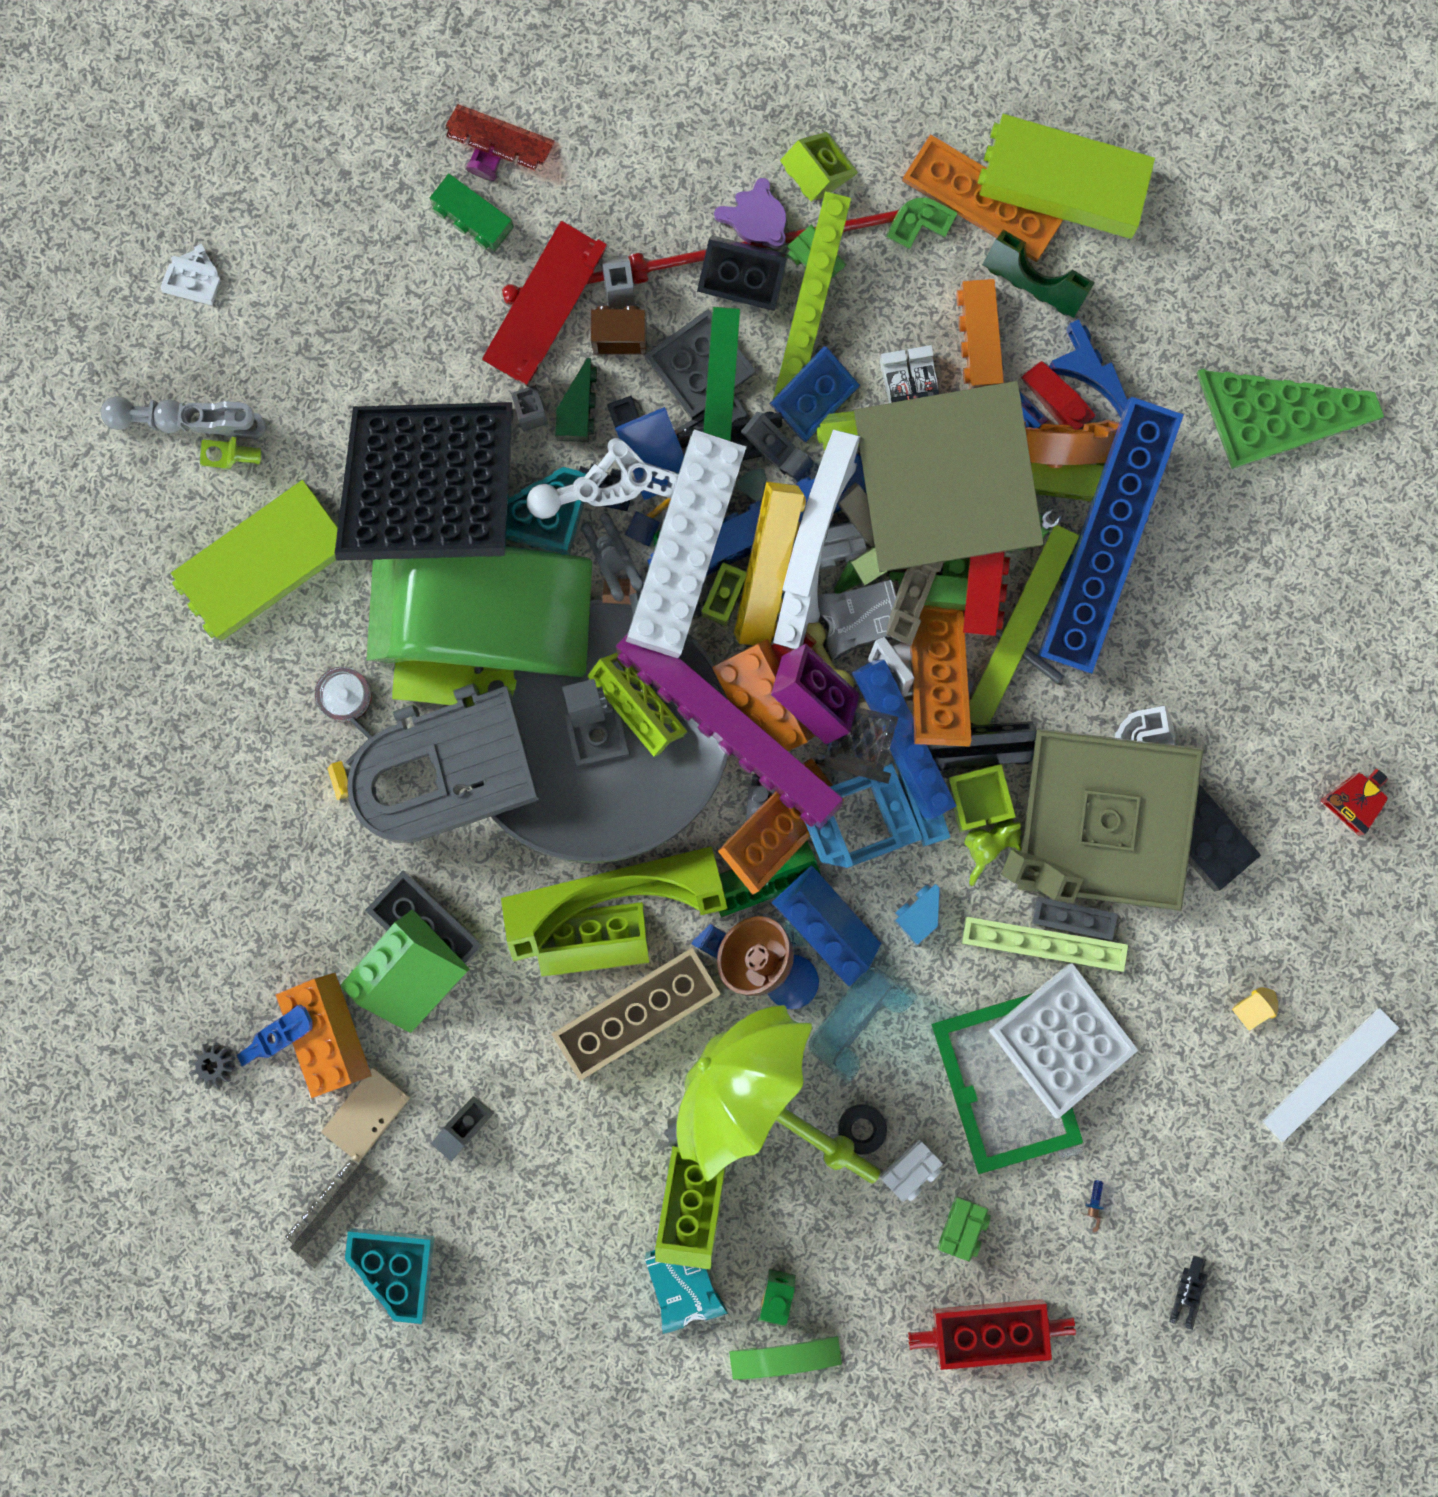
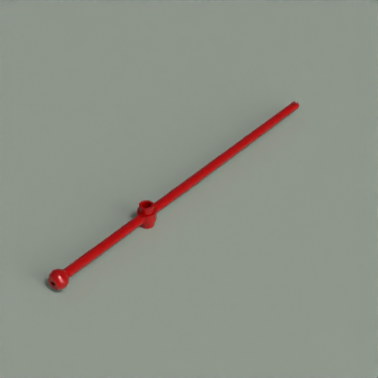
[502,210,899,305]

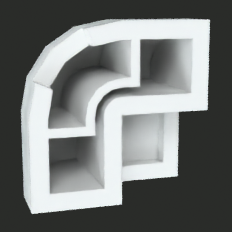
[1115,706,1176,745]

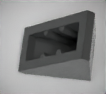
[511,385,548,432]

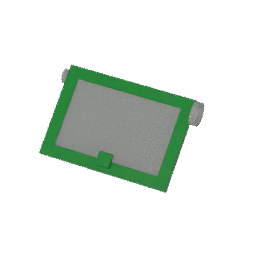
[931,989,1086,1175]

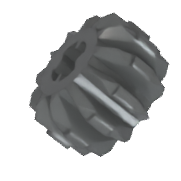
[188,1042,236,1089]

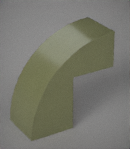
[1001,850,1084,903]

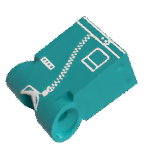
[645,1250,728,1335]

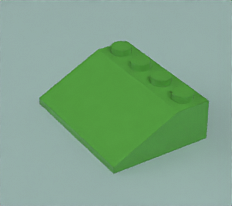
[340,909,470,1033]

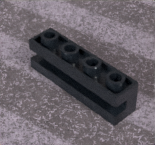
[927,721,1037,771]

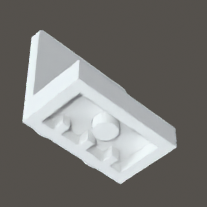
[868,637,914,698]

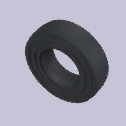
[838,1104,887,1155]

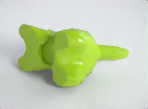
[964,819,1022,886]

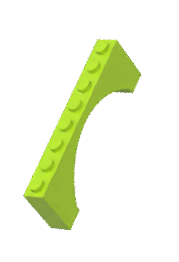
[501,846,727,962]

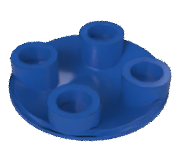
[768,955,819,1009]

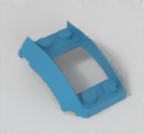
[806,764,923,868]

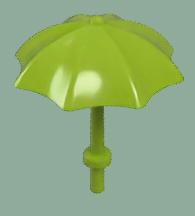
[676,1005,880,1184]

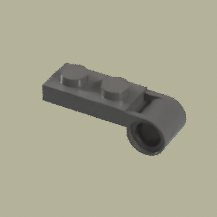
[741,411,814,483]

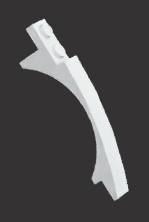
[773,430,860,649]

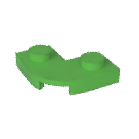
[885,198,957,249]

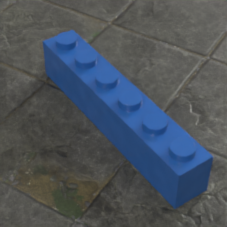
[852,659,956,819]

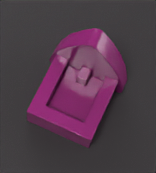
[465,139,504,181]

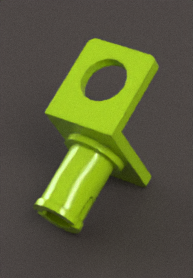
[200,436,261,469]

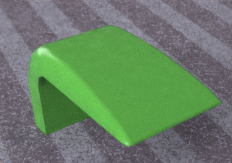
[366,546,592,677]

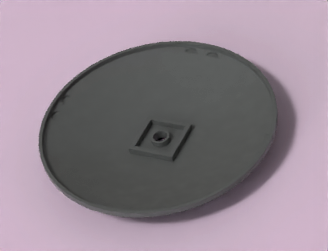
[471,599,728,863]

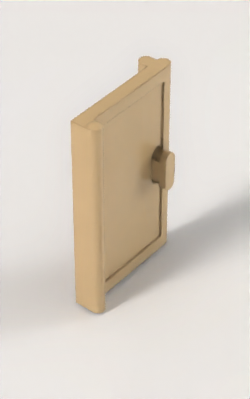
[321,1067,411,1163]

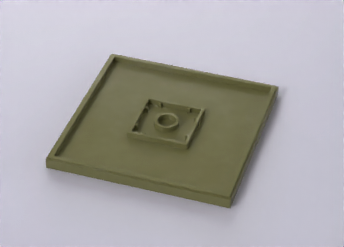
[854,381,1043,572]
[1018,728,1203,911]

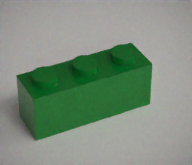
[429,173,514,251]

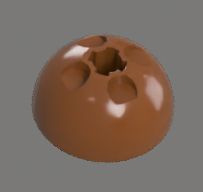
[717,916,794,996]

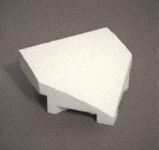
[161,244,220,306]

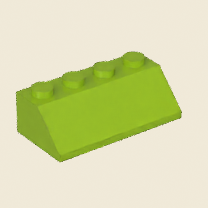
[537,902,650,977]

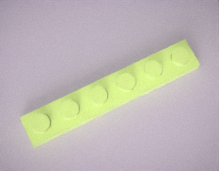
[961,917,1128,972]

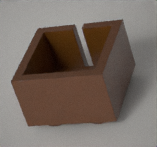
[591,306,647,355]

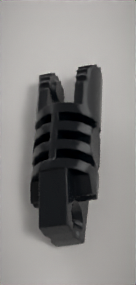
[1169,1256,1208,1330]

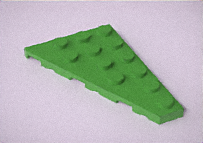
[1196,369,1384,469]

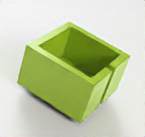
[946,764,1015,832]

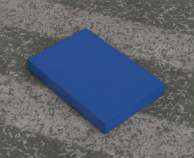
[769,347,860,442]
[615,407,684,501]

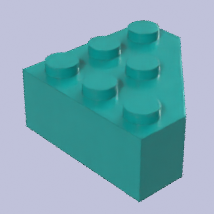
[506,467,586,555]
[345,1228,435,1324]

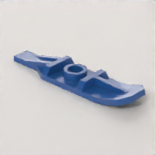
[236,1004,312,1067]

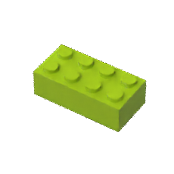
[655,1146,726,1270]

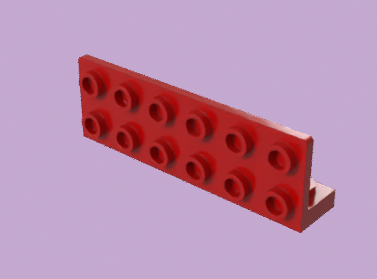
[482,221,607,387]

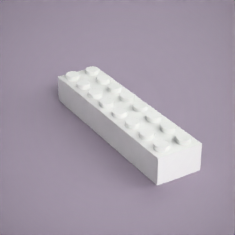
[626,430,746,658]

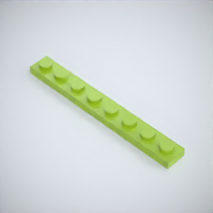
[773,191,851,399]

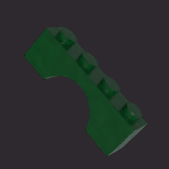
[982,229,1095,318]

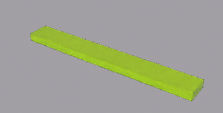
[969,525,1080,725]

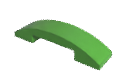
[729,1336,842,1379]

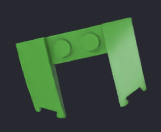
[889,557,970,611]

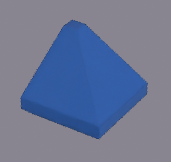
[691,924,727,959]

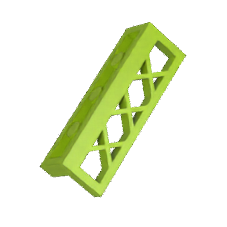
[588,653,688,757]

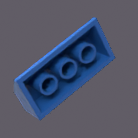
[771,865,882,987]

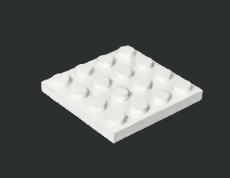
[989,963,1138,1118]

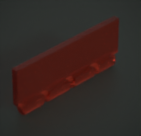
[445,104,555,171]

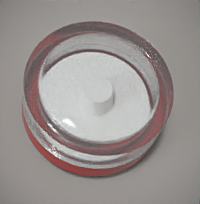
[315,667,372,722]

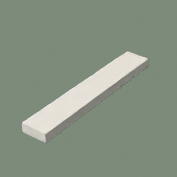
[1262,1008,1400,1142]

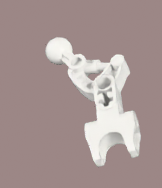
[527,438,679,519]

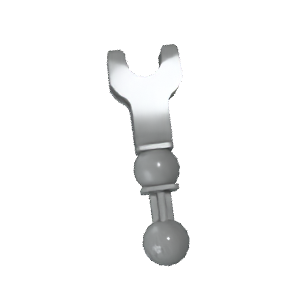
[100,396,266,439]

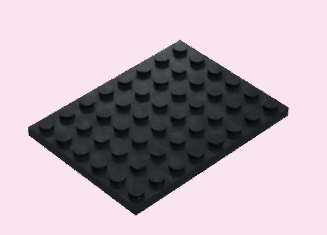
[334,402,513,561]

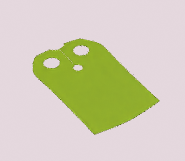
[392,661,517,708]

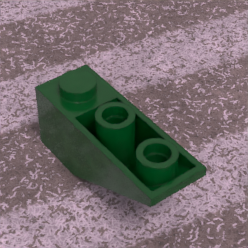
[555,358,597,442]

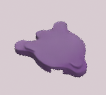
[714,178,786,249]

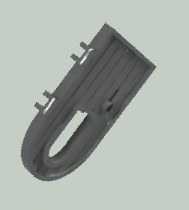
[347,683,540,843]

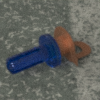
[1081,1180,1104,1232]

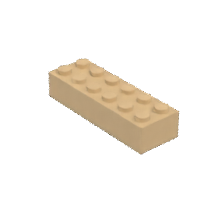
[552,947,721,1081]

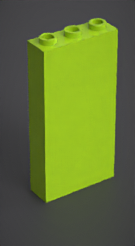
[977,114,1155,239]
[171,480,338,641]

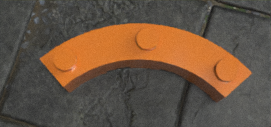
[1024,419,1119,468]

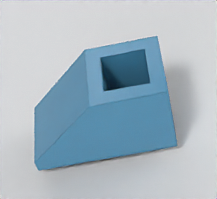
[894,884,940,945]

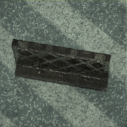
[815,707,899,784]

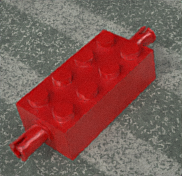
[908,1299,1076,1370]

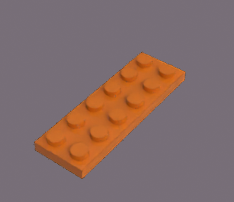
[902,134,1063,262]
[910,605,971,746]
[718,758,844,894]

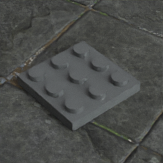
[644,308,756,420]

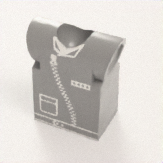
[817,580,896,661]

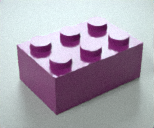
[771,644,860,744]

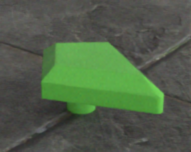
[834,559,863,594]

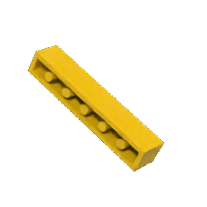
[734,482,806,645]

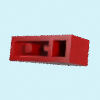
[1021,361,1096,430]

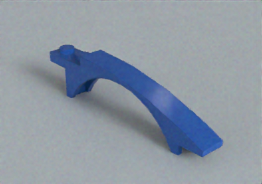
[1049,319,1148,523]

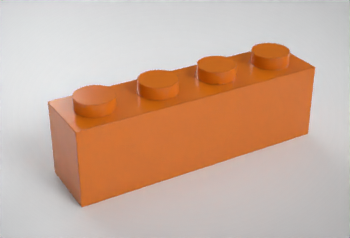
[956,279,1004,389]

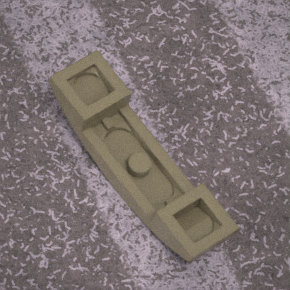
[886,562,943,646]

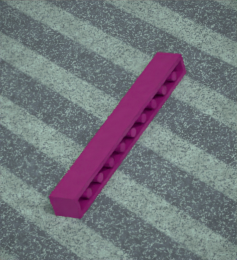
[616,634,843,829]

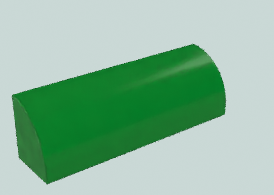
[719,841,821,918]

